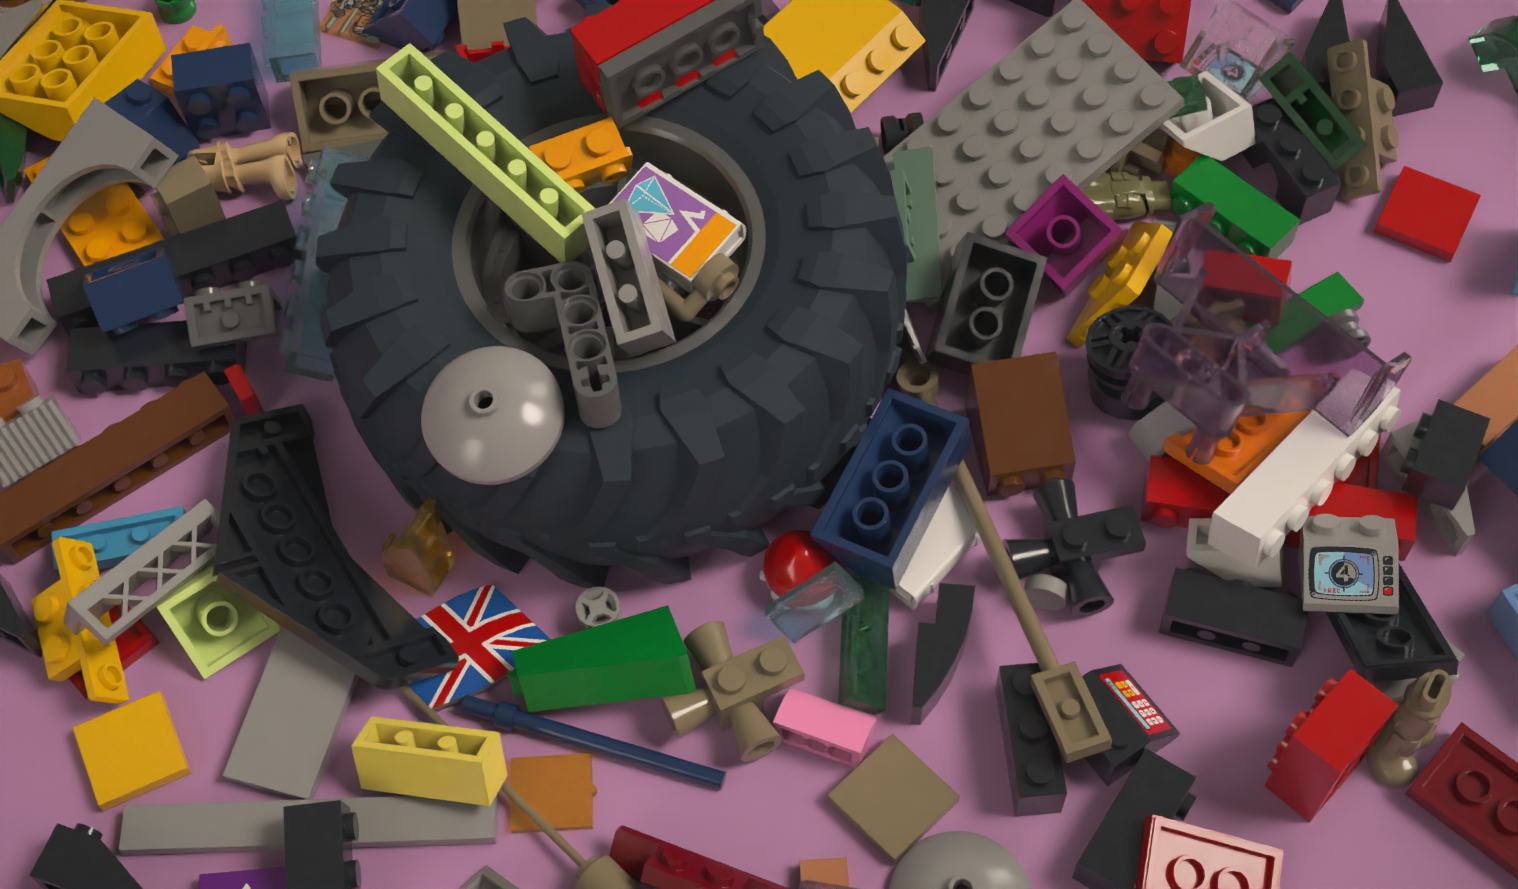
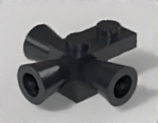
[1002,479,1146,617]

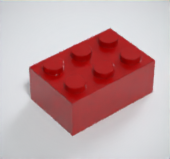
[1070,0,1191,64]
[1265,668,1399,822]

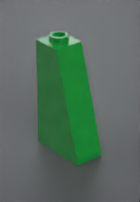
[507,605,696,712]

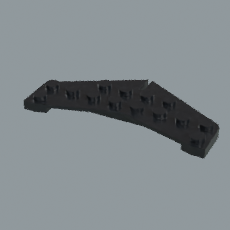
[212,404,459,690]

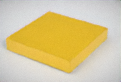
[72,690,191,811]

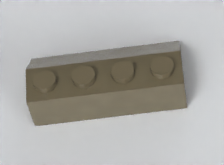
[289,51,444,152]

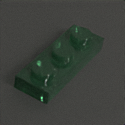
[838,574,890,715]

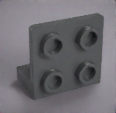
[184,280,283,350]

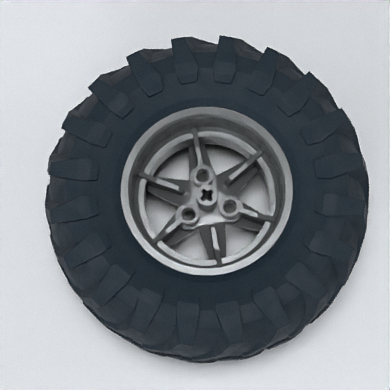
[315,4,907,588]

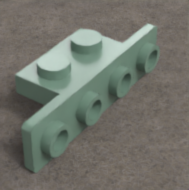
[889,147,943,304]

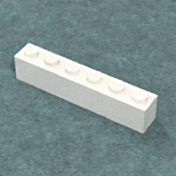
[1207,367,1401,570]

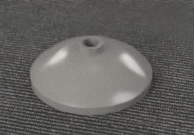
[421,346,565,485]
[889,831,1031,889]

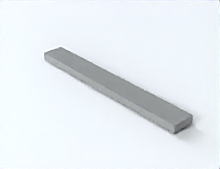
[119,795,498,856]

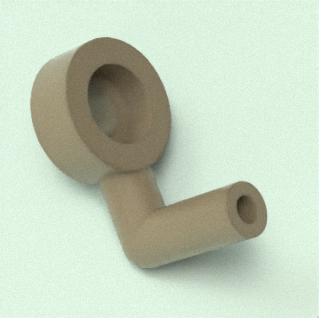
[658,253,739,322]

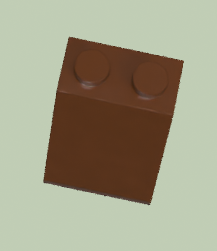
[965,351,1076,497]

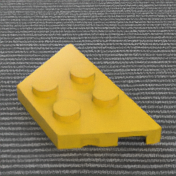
[1066,222,1174,348]

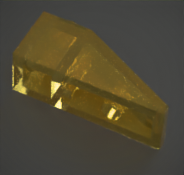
[380,498,455,597]

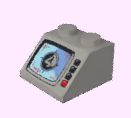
[1298,514,1399,614]

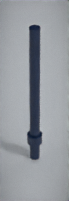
[461,695,727,790]

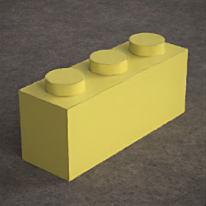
[351,716,508,806]

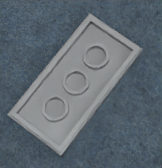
[222,626,360,800]

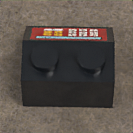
[1082,664,1180,787]

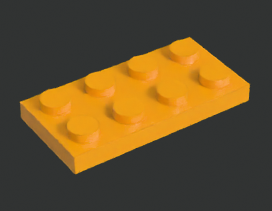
[23,155,164,267]

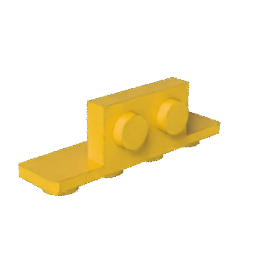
[31,537,129,704]

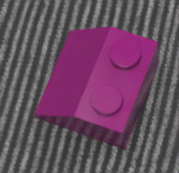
[1004,174,1124,297]

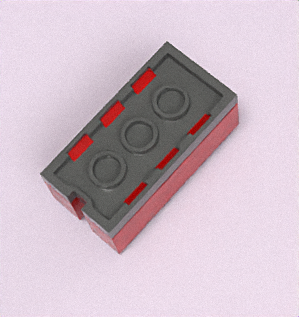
[570,0,765,130]

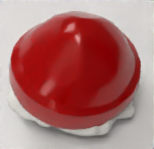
[759,530,841,608]

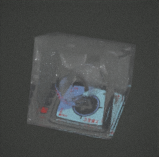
[1179,0,1297,102]

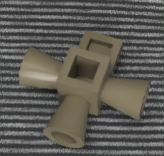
[660,621,804,762]

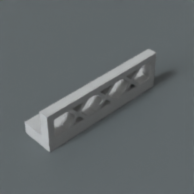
[64,499,220,646]

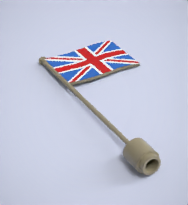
[398,585,641,889]

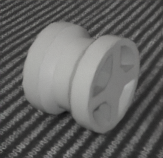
[575,587,622,631]

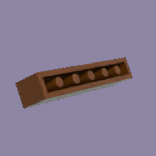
[0,371,236,565]

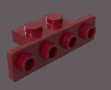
[609,825,790,889]

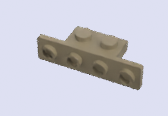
[1327,38,1399,201]

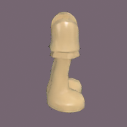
[186,132,301,200]

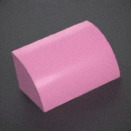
[773,688,878,768]

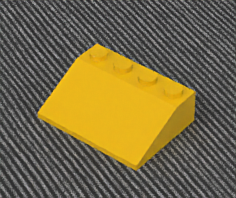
[0,0,167,142]
[763,0,926,113]

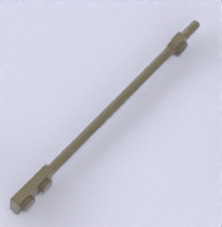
[896,331,1112,763]

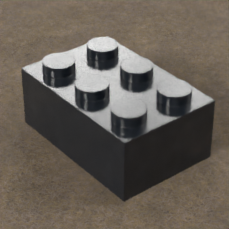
[925,232,1047,375]

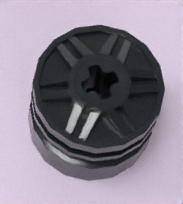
[1085,306,1179,421]

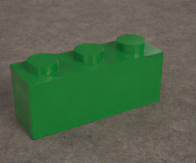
[1170,154,1300,259]

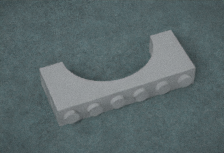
[0,97,179,356]

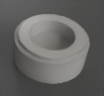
[1024,574,1069,610]

